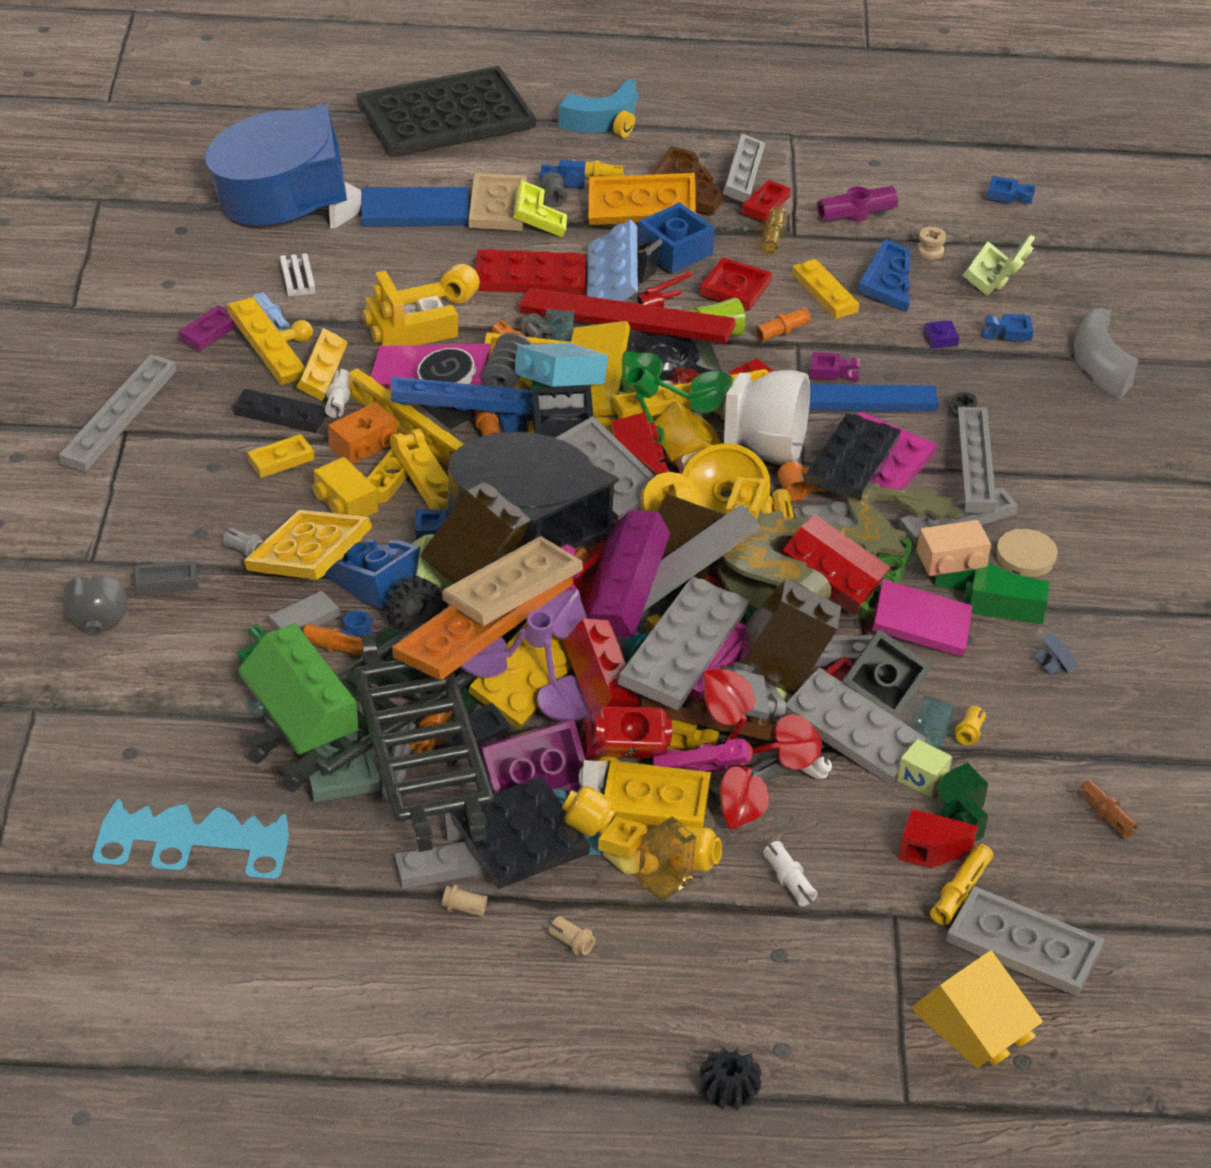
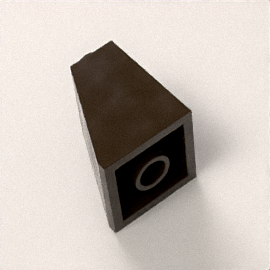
[420,482,531,584]
[658,494,723,600]
[739,578,841,695]

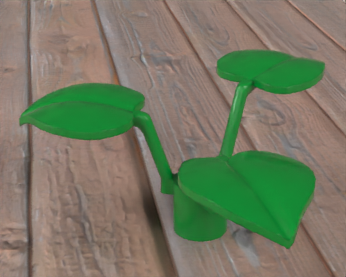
[621,351,733,446]

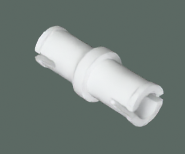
[325,369,350,418]
[763,841,818,906]

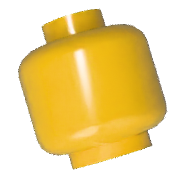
[440,264,480,304]
[562,786,615,837]
[669,826,722,872]

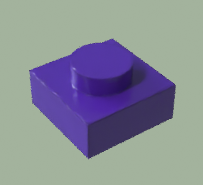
[924,320,960,349]

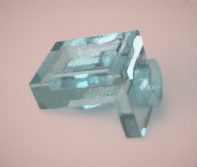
[546,310,574,342]
[918,696,954,750]

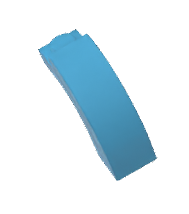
[558,79,638,133]

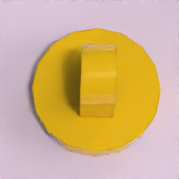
[639,472,700,511]

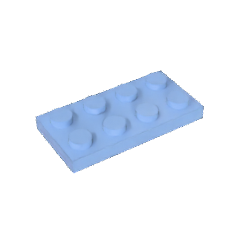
[587,219,638,301]

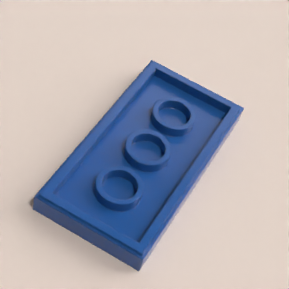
[361,187,469,227]

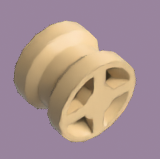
[917,227,946,260]

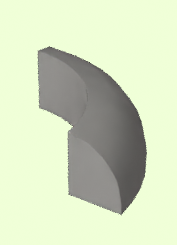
[1073,308,1138,400]

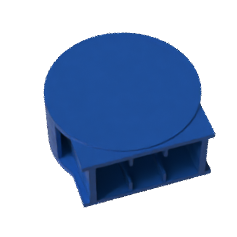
[205,104,348,225]

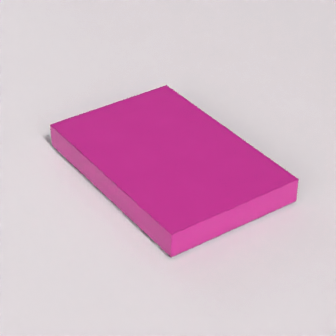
[872,579,973,657]

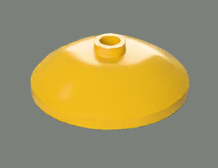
[682,443,770,513]

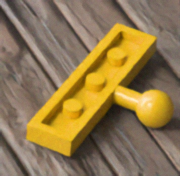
[227,297,313,385]

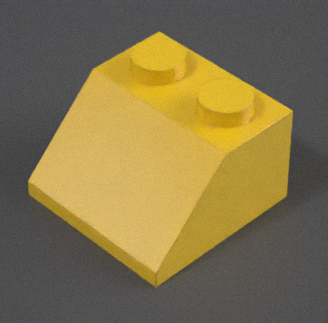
[654,401,722,468]

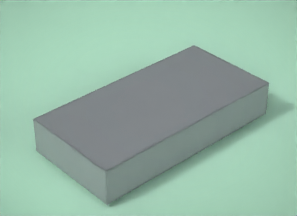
[269,591,340,632]

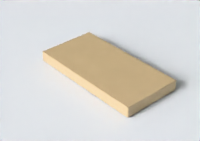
[442,536,583,626]

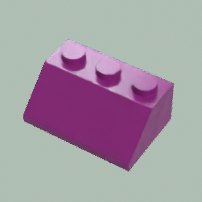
[478,720,586,794]

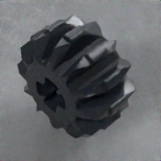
[699,1046,762,1111]

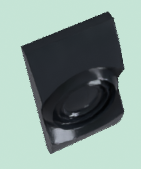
[626,330,723,381]
[532,385,594,438]

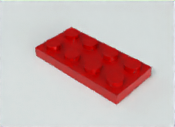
[476,249,586,295]

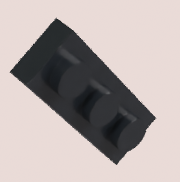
[234,389,327,433]

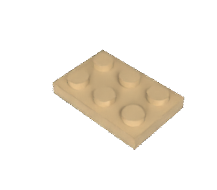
[469,173,527,231]

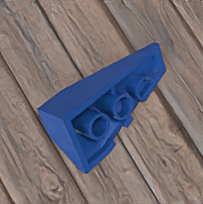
[325,539,420,609]

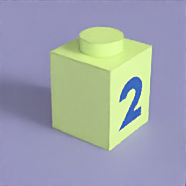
[897,739,952,798]

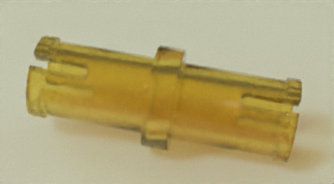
[762,207,786,254]

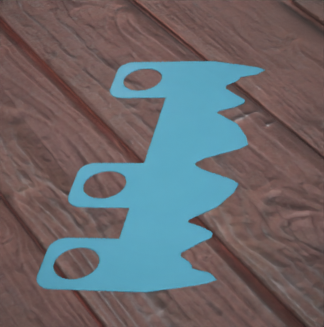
[92,799,289,879]

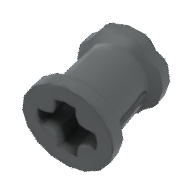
[541,172,567,207]
[519,313,556,340]

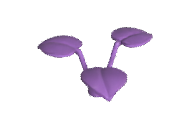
[460,589,589,721]

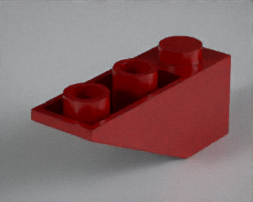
[611,412,668,476]

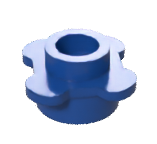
[341,610,373,638]

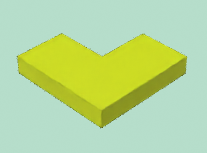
[513,180,567,237]

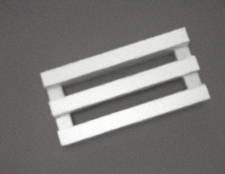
[280,253,315,297]

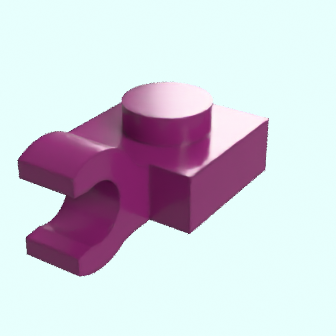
[810,352,860,382]

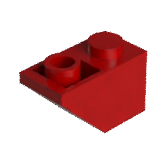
[898,809,978,869]

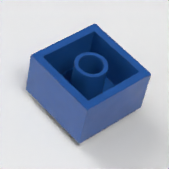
[637,202,715,273]

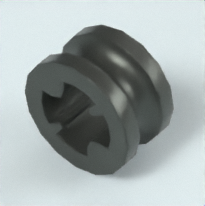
[950,392,978,418]

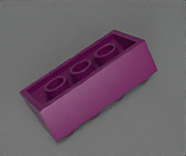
[583,510,670,637]

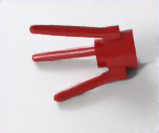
[637,271,693,307]

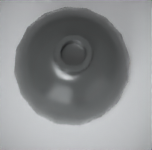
[63,576,128,635]

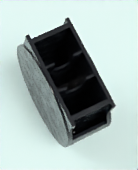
[447,432,619,549]

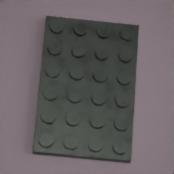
[357,65,536,156]

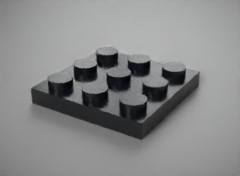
[451,776,590,889]

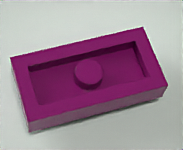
[178,305,237,351]

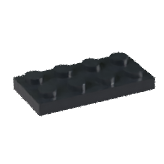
[805,413,901,500]

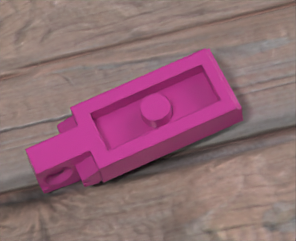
[653,739,749,773]

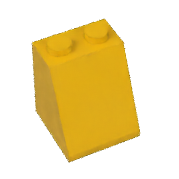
[911,950,1043,1069]

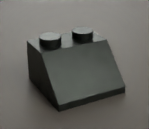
[842,629,932,718]

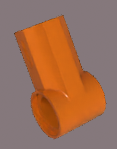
[778,462,829,501]

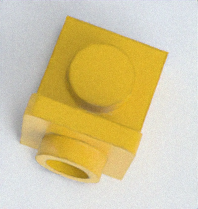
[598,816,647,859]

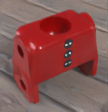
[581,706,673,764]

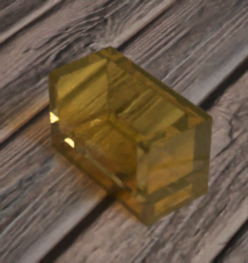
[638,816,696,901]

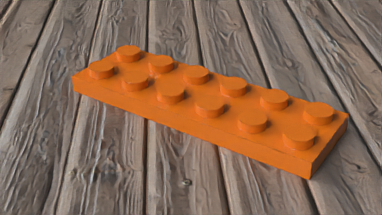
[392,576,573,680]

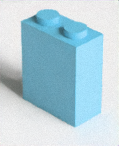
[514,343,608,387]

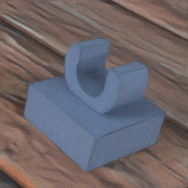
[1035,631,1079,675]

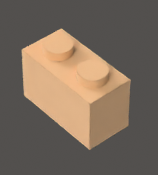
[917,520,991,576]

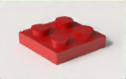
[700,257,772,311]

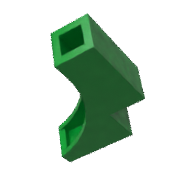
[935,524,1050,624]

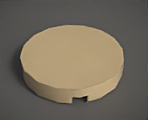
[996,529,1058,577]

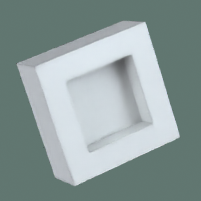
[579,760,608,794]

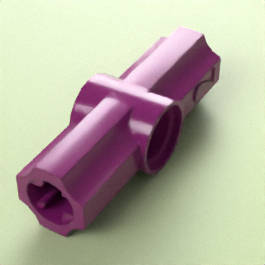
[816,185,899,222]

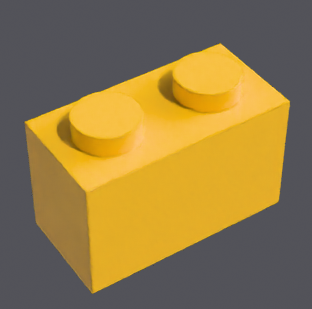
[312,457,378,517]

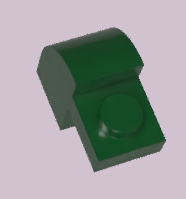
[935,762,988,842]

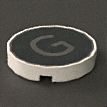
[417,348,476,384]

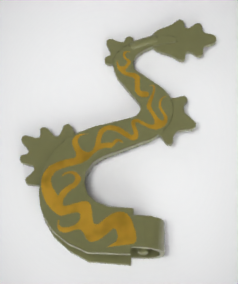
[717,483,961,612]

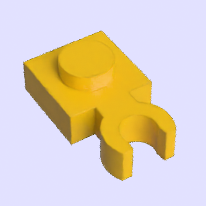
[667,718,719,751]

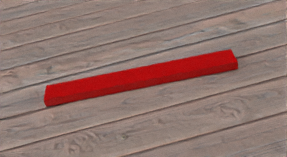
[518,288,736,344]

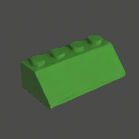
[238,623,358,755]

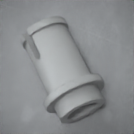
[223,527,264,557]

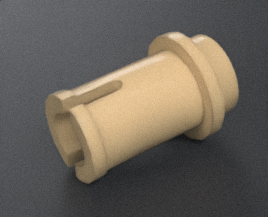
[442,884,488,918]
[549,916,596,955]

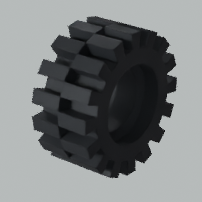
[385,576,448,632]

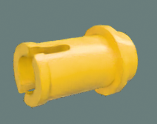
[955,706,986,746]

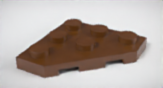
[649,146,724,215]

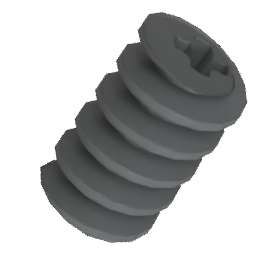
[481,333,531,388]

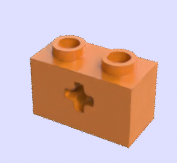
[328,402,397,464]

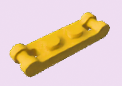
[390,428,448,513]

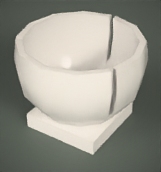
[724,370,810,465]

